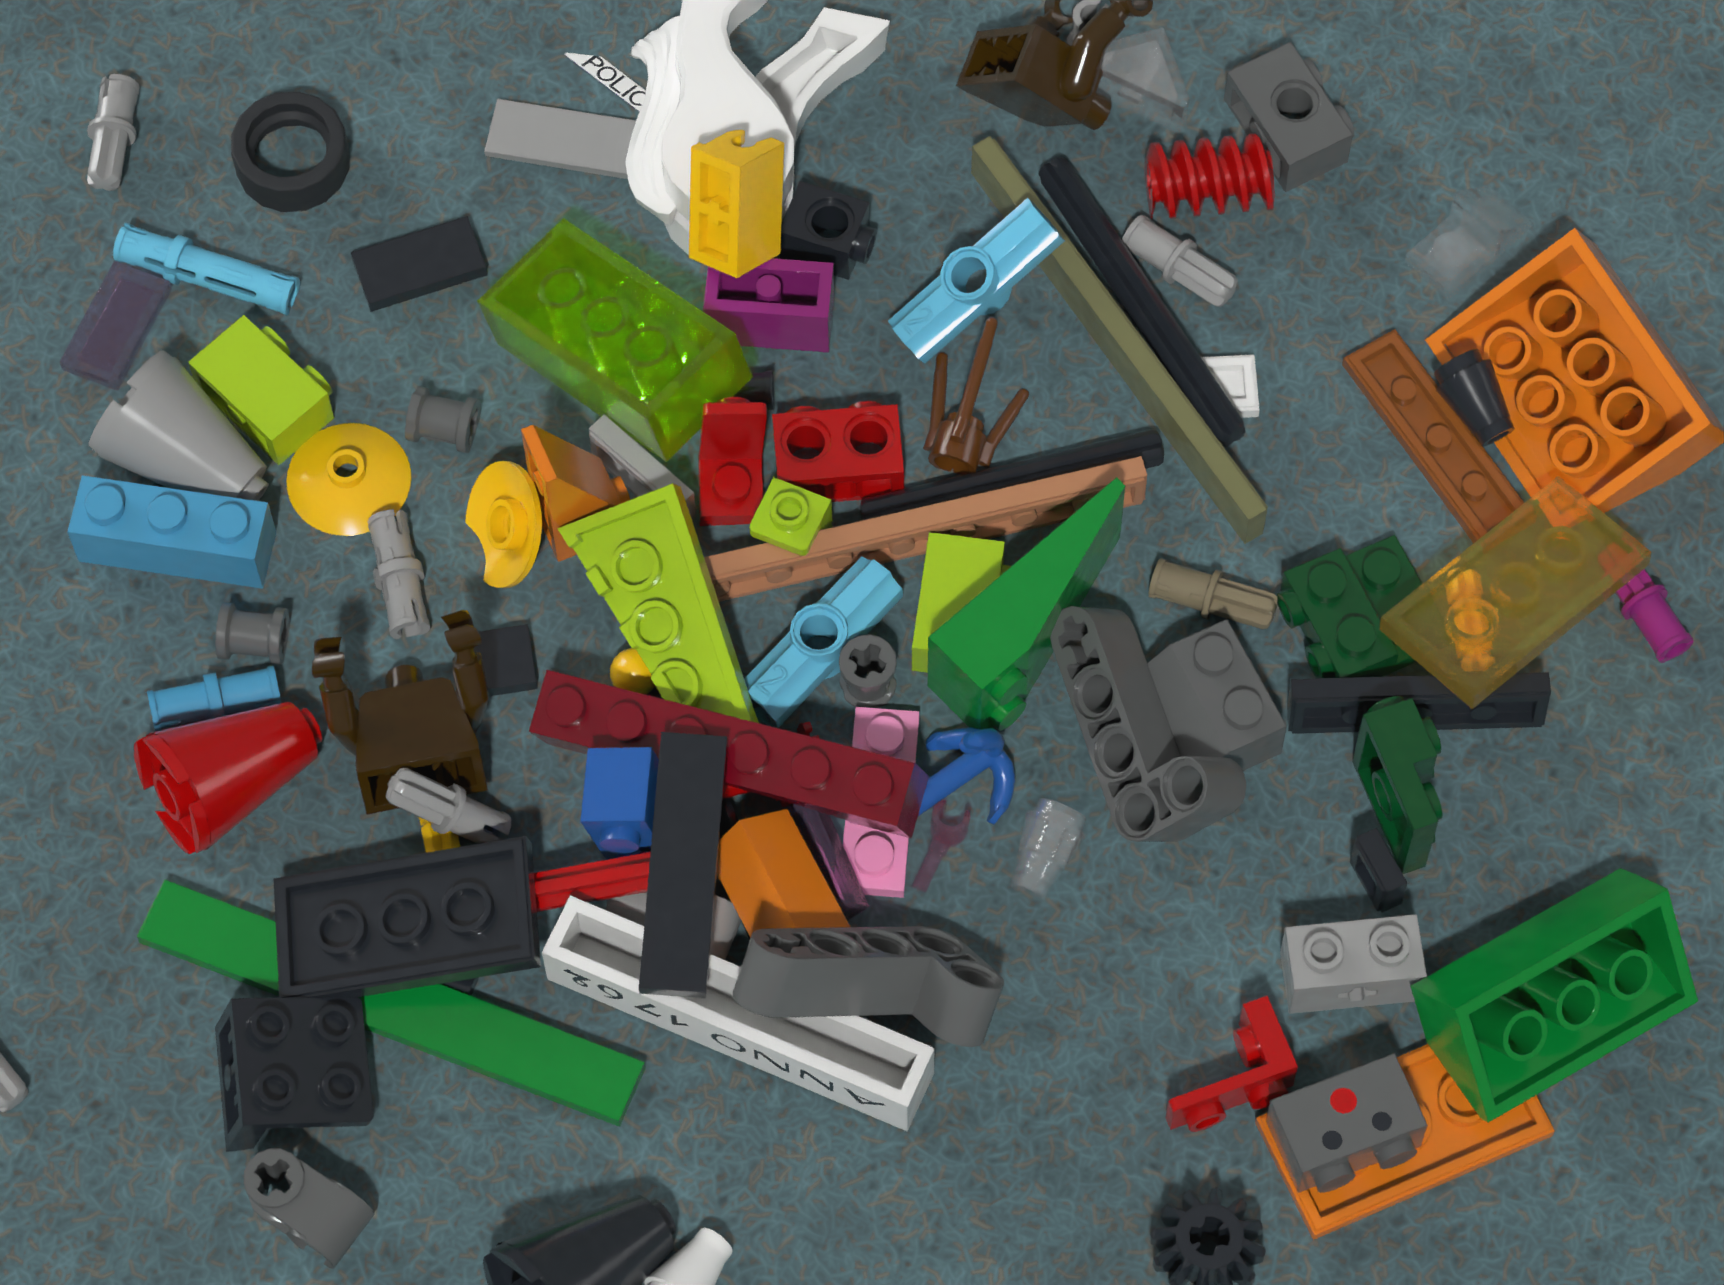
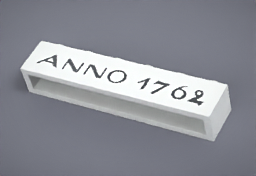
[542,895,935,1132]

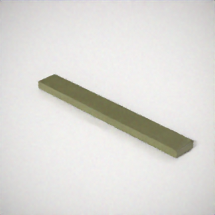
[971,136,1268,544]

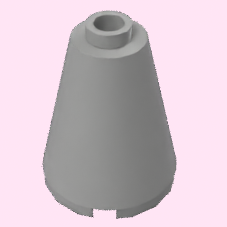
[89,350,269,501]

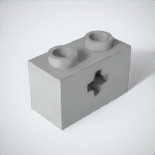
[1280,914,1427,1014]

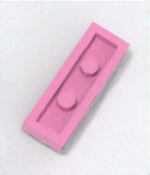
[839,707,920,898]

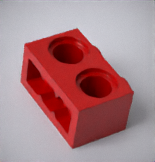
[772,401,904,502]

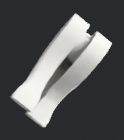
[625,0,890,255]

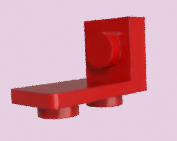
[698,397,767,526]
[1166,996,1298,1132]

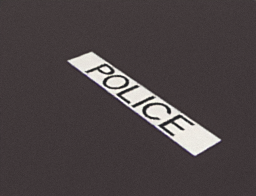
[564,53,646,112]

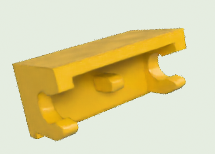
[689,130,784,278]

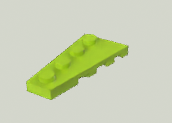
[557,483,758,723]

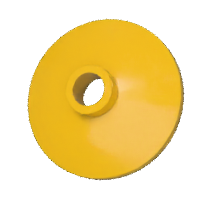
[286,423,411,536]
[465,461,542,588]

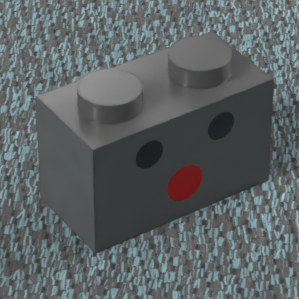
[1266,1053,1427,1193]

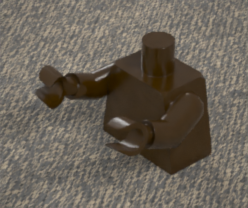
[956,0,1153,130]
[312,610,489,815]

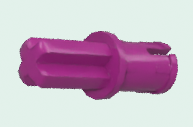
[1597,543,1694,663]

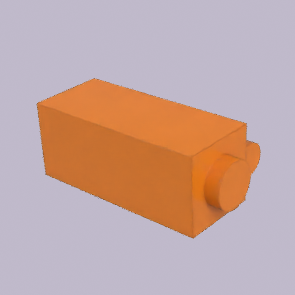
[717,809,850,938]

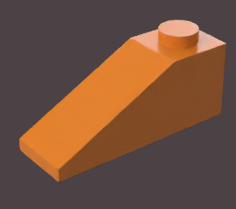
[521,425,631,562]

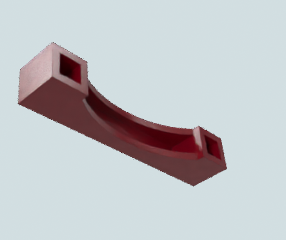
[528,670,929,839]

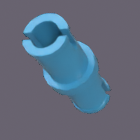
[147,666,281,731]

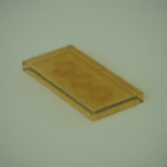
[1379,476,1652,709]

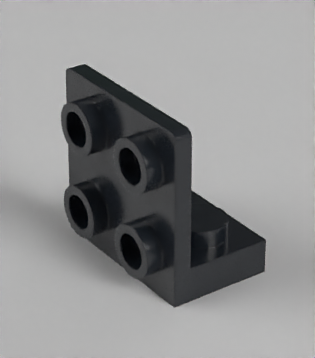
[215,997,374,1152]

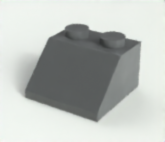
[1147,619,1287,771]

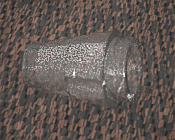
[1009,798,1087,900]

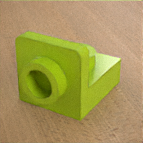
[749,477,833,556]

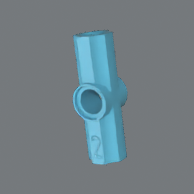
[888,198,1065,363]
[744,556,903,728]

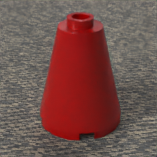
[134,702,322,854]

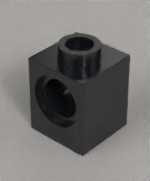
[780,181,877,280]

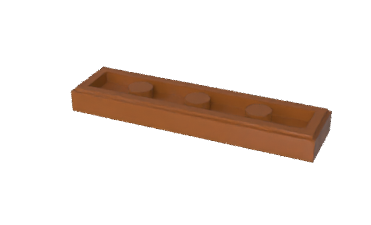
[1342,329,1537,556]

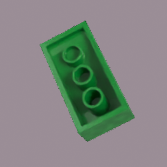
[927,477,1125,731]

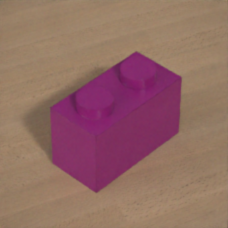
[703,258,835,353]

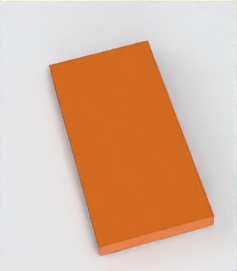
[1255,1044,1555,1240]

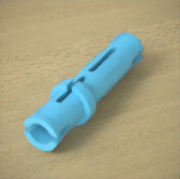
[113,223,300,316]

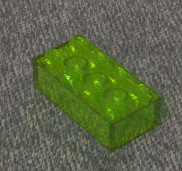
[477,218,753,462]

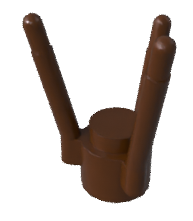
[923,317,1029,475]

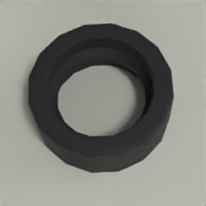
[231,91,350,212]

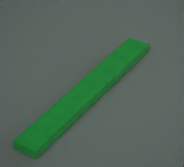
[137,879,646,1127]

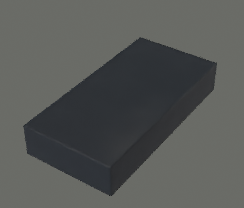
[350,216,487,312]

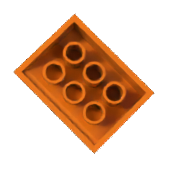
[1425,228,1724,536]

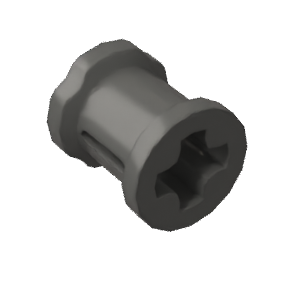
[405,386,481,453]
[215,603,290,665]
[839,635,897,708]

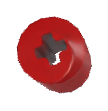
[1144,133,1275,220]

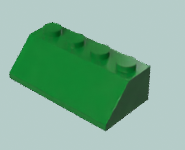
[1410,868,1698,1123]

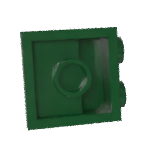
[1276,535,1453,678]
[1352,696,1442,874]

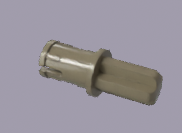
[1148,558,1278,629]

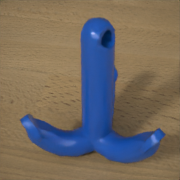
[918,727,1016,825]

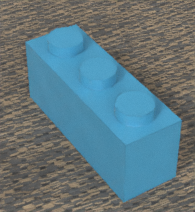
[67,475,276,589]

